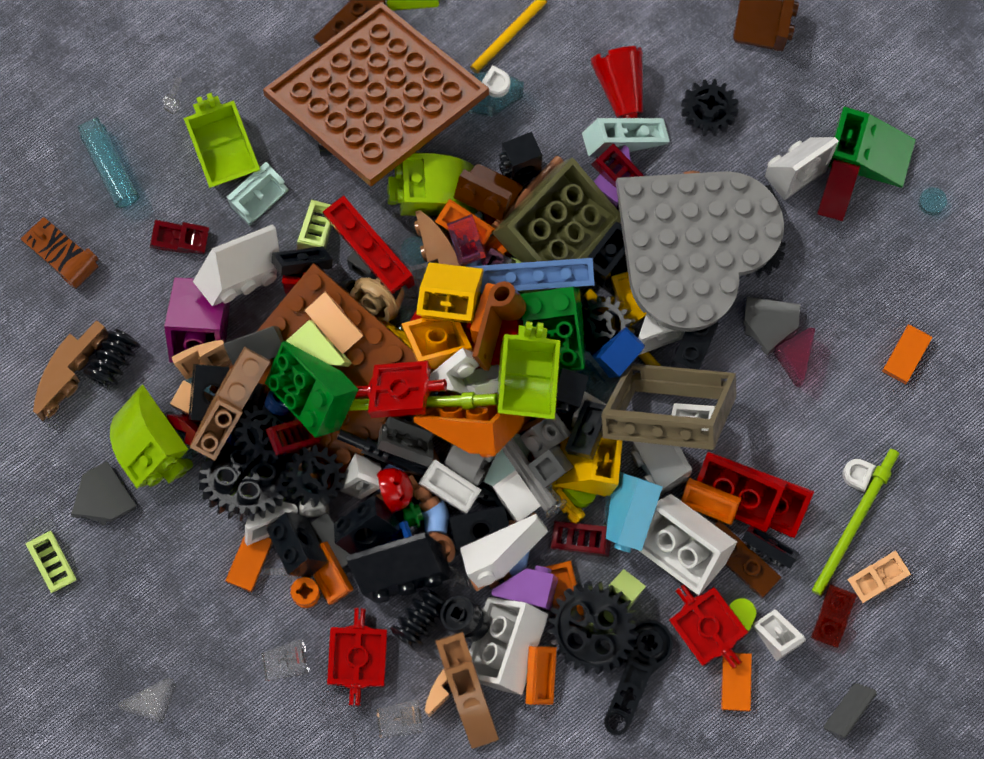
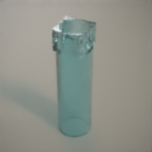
[77,117,140,208]

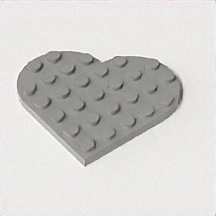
[616,171,784,332]

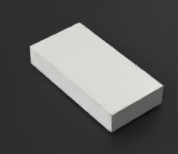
[419,460,481,514]

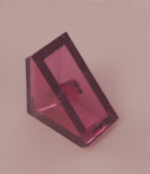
[447,214,487,266]
[774,327,815,387]

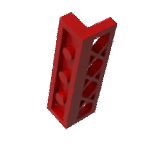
[323,195,415,295]

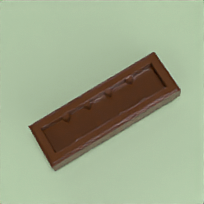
[313,0,386,46]
[715,521,782,599]

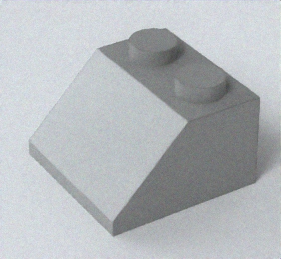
[631,442,692,496]

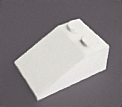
[765,137,839,200]

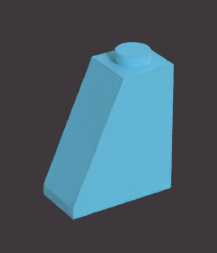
[606,472,663,553]

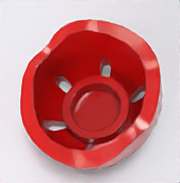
[377,468,413,513]

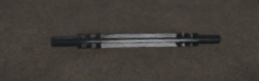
[337,429,506,511]

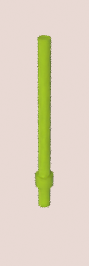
[349,392,498,411]
[811,449,900,596]

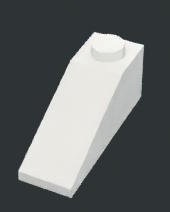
[460,514,548,588]

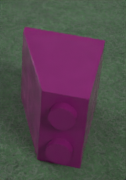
[164,277,230,362]

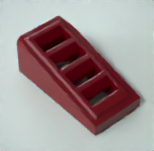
[591,143,644,188]
[266,419,321,456]
[551,521,611,557]

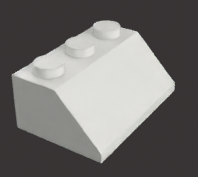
[193,224,280,306]
[640,494,737,595]
[470,597,549,695]

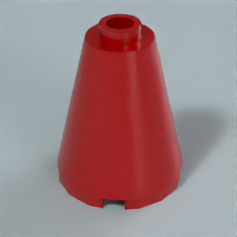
[590,46,643,118]

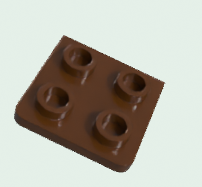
[733,0,799,51]
[454,164,523,221]

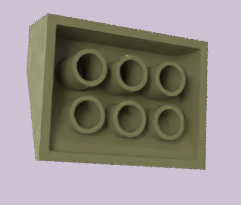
[492,157,621,263]

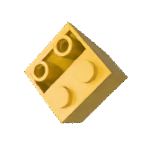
[416,262,484,324]
[556,436,623,497]

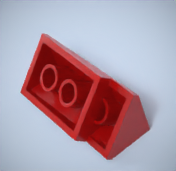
[697,452,814,538]

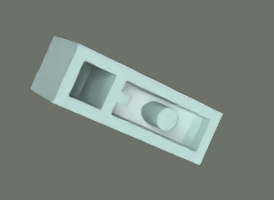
[582,118,670,157]

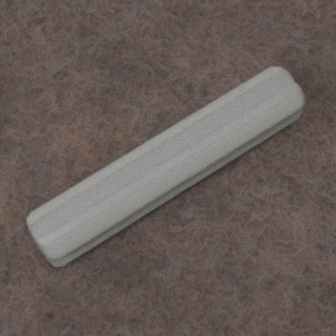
[502,438,557,511]

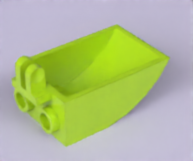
[184,93,260,188]
[387,153,480,216]
[497,321,560,419]
[110,384,193,489]

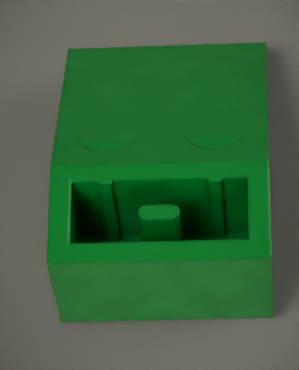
[828,107,916,188]
[520,287,585,372]
[265,341,359,438]

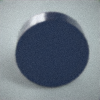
[264,391,290,416]

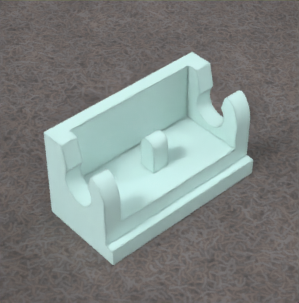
[227,162,289,226]

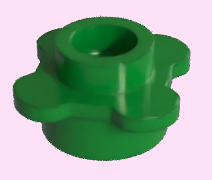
[402,501,423,528]

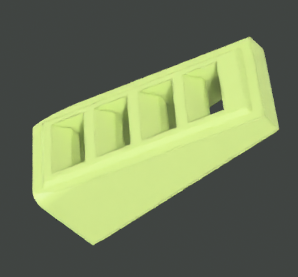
[297,200,332,250]
[25,530,77,593]

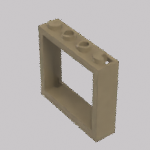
[601,363,737,450]

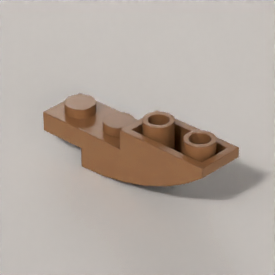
[414,210,466,267]
[33,320,108,421]
[190,347,270,461]
[435,631,499,749]

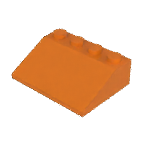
[414,379,532,457]

